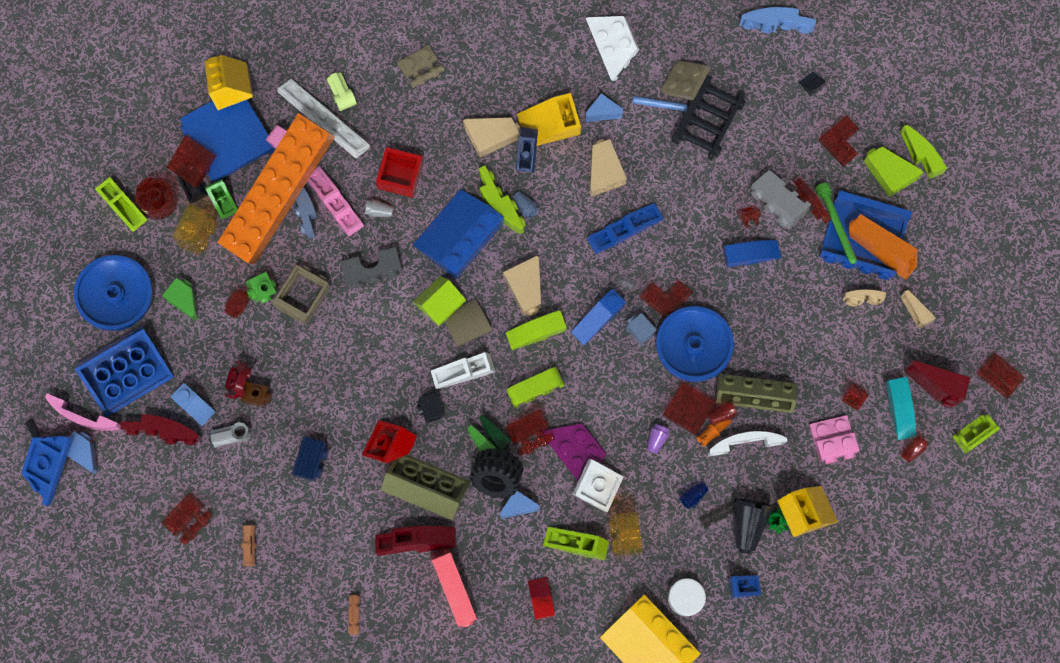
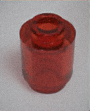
[224,289,250,319]

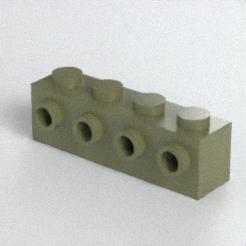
[716,374,797,413]

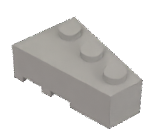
[751,170,811,229]

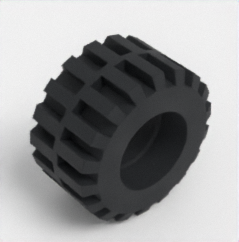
[470,448,523,498]

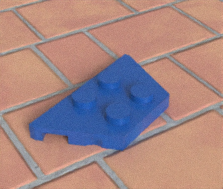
[21,436,73,506]

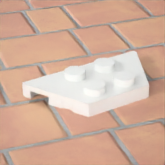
[586,16,639,81]

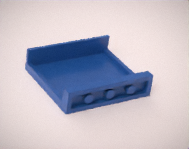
[180,100,275,182]
[819,190,912,280]

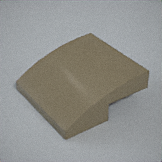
[444,299,492,348]

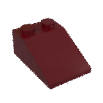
[904,360,971,408]

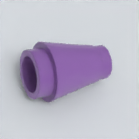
[646,424,669,454]

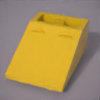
[517,93,581,146]
[777,486,838,537]

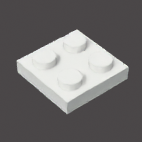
[572,459,623,512]

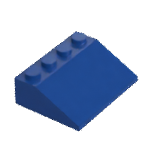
[413,189,504,279]
[75,325,174,417]

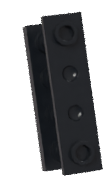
[672,75,746,161]

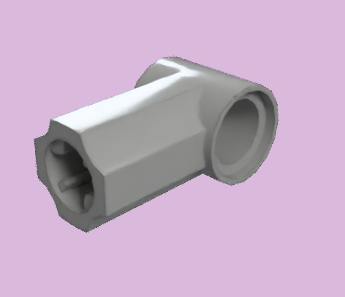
[210,422,252,448]

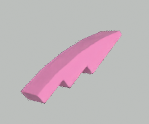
[307,166,364,237]

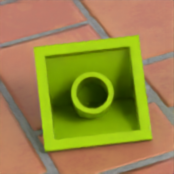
[413,276,466,326]

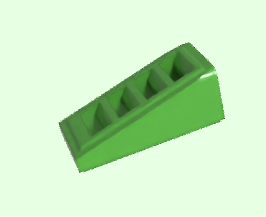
[467,425,496,451]

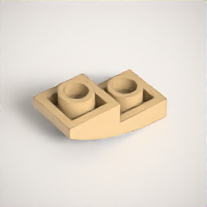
[842,290,886,307]

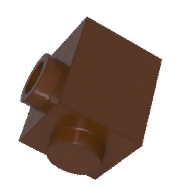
[240,382,272,408]

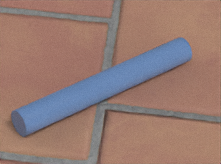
[632,96,688,111]

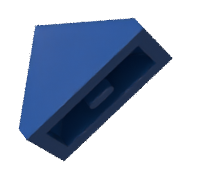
[728,575,761,599]

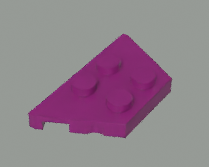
[540,424,606,481]

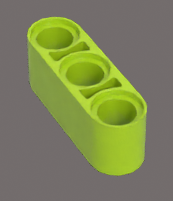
[506,367,565,408]

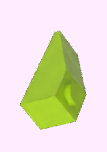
[543,527,609,561]

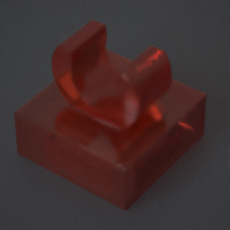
[737,206,761,228]
[841,384,869,410]

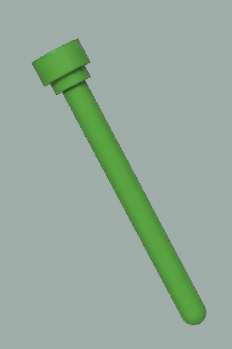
[815,183,857,264]

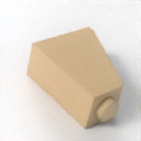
[463,118,520,158]
[590,139,627,197]
[503,256,541,316]

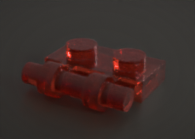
[506,409,555,456]
[161,494,213,545]

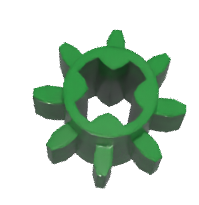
[768,508,789,534]

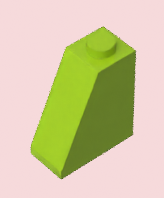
[864,147,923,197]

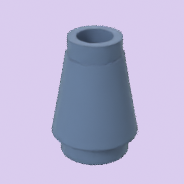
[513,192,539,219]

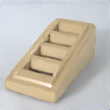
[901,290,936,328]

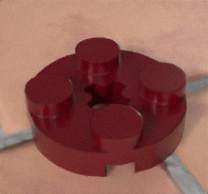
[225,360,251,400]

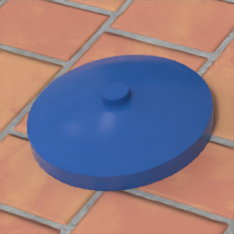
[74,255,153,331]
[656,306,734,382]

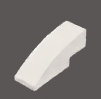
[431,352,496,389]

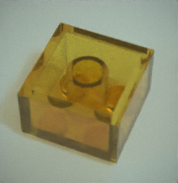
[172,203,217,256]
[608,512,643,558]

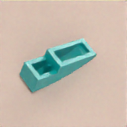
[885,377,917,440]

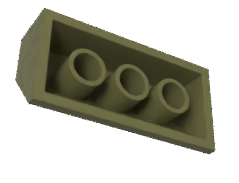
[381,455,470,521]

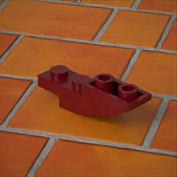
[121,414,202,445]
[375,526,456,556]

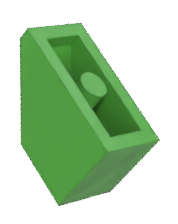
[162,278,198,321]

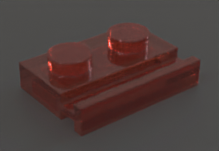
[977,353,1025,399]

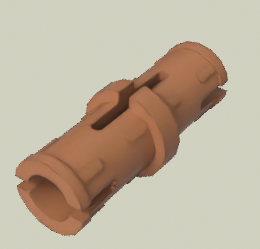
[241,525,257,566]

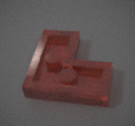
[818,116,859,167]
[794,178,831,224]
[639,280,693,319]

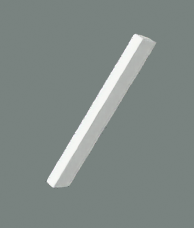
[278,79,370,158]

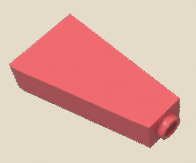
[430,548,477,627]

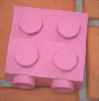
[809,415,859,464]

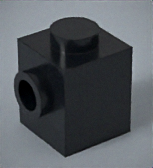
[417,392,445,423]

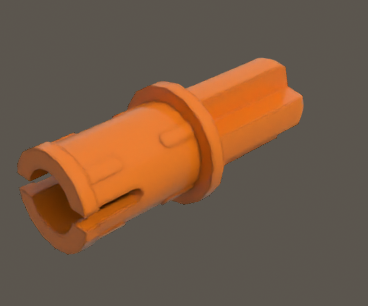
[696,415,731,447]

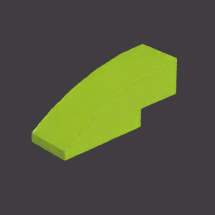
[900,125,947,179]
[95,177,147,232]
[506,310,567,350]

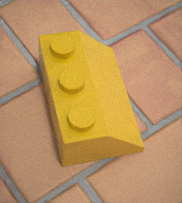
[204,55,253,110]

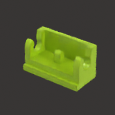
[952,414,1000,454]

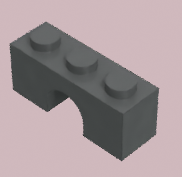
[340,247,403,289]

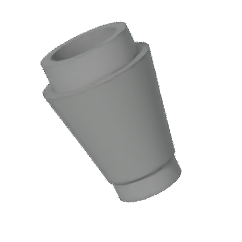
[365,198,393,217]

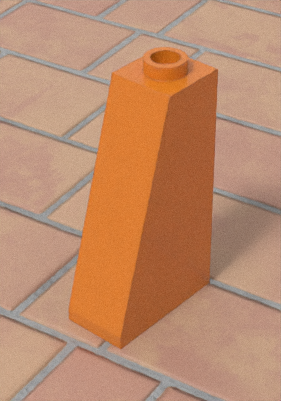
[848,214,918,280]

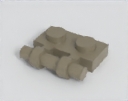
[397,45,444,88]

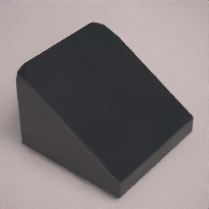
[799,72,826,96]

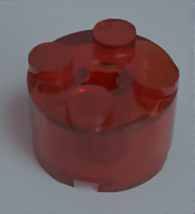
[135,177,178,220]

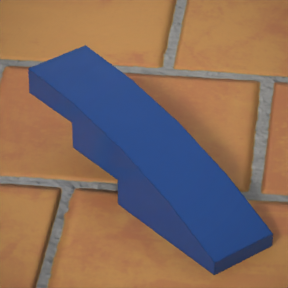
[587,203,664,254]

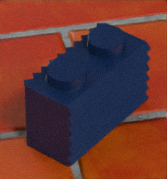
[515,127,538,172]
[291,436,329,482]

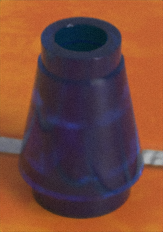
[679,482,709,509]

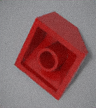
[362,420,417,464]

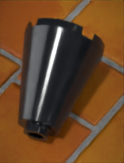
[734,498,774,554]

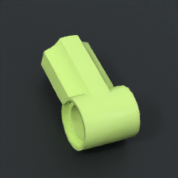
[327,73,357,111]

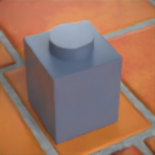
[626,313,657,346]

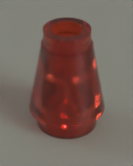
[708,401,738,424]
[901,434,929,463]

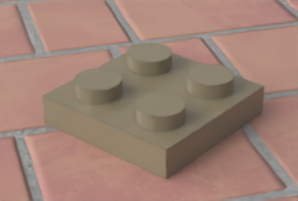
[661,60,710,100]

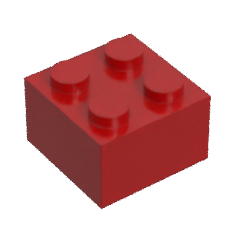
[376,147,424,198]

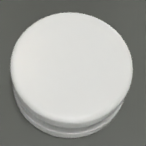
[668,578,706,617]

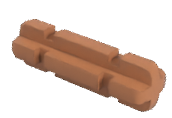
[348,595,360,635]

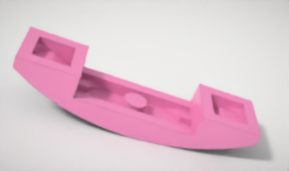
[45,394,121,431]

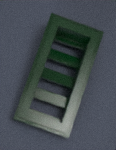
[479,415,511,450]

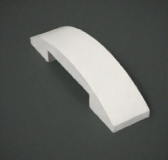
[708,431,787,457]

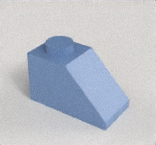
[170,383,216,426]
[67,431,98,474]

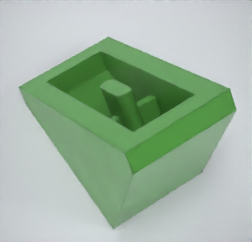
[205,179,238,219]

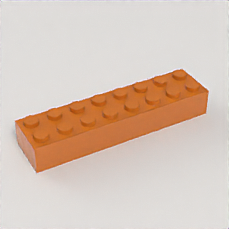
[217,113,336,264]

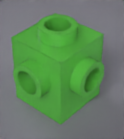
[245,272,276,304]

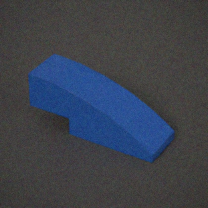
[723,240,781,268]

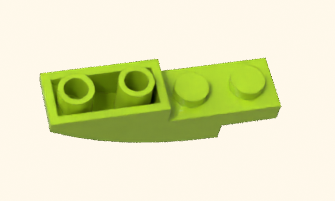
[479,166,526,234]

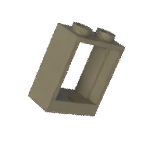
[272,265,331,326]

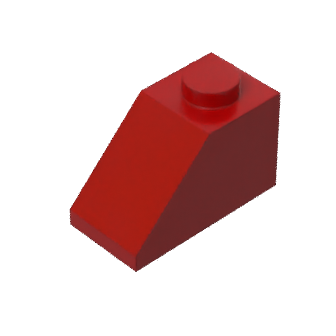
[527,577,555,620]

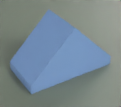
[585,93,623,122]
[500,491,539,519]

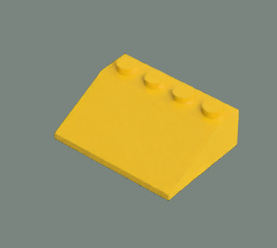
[600,595,701,663]

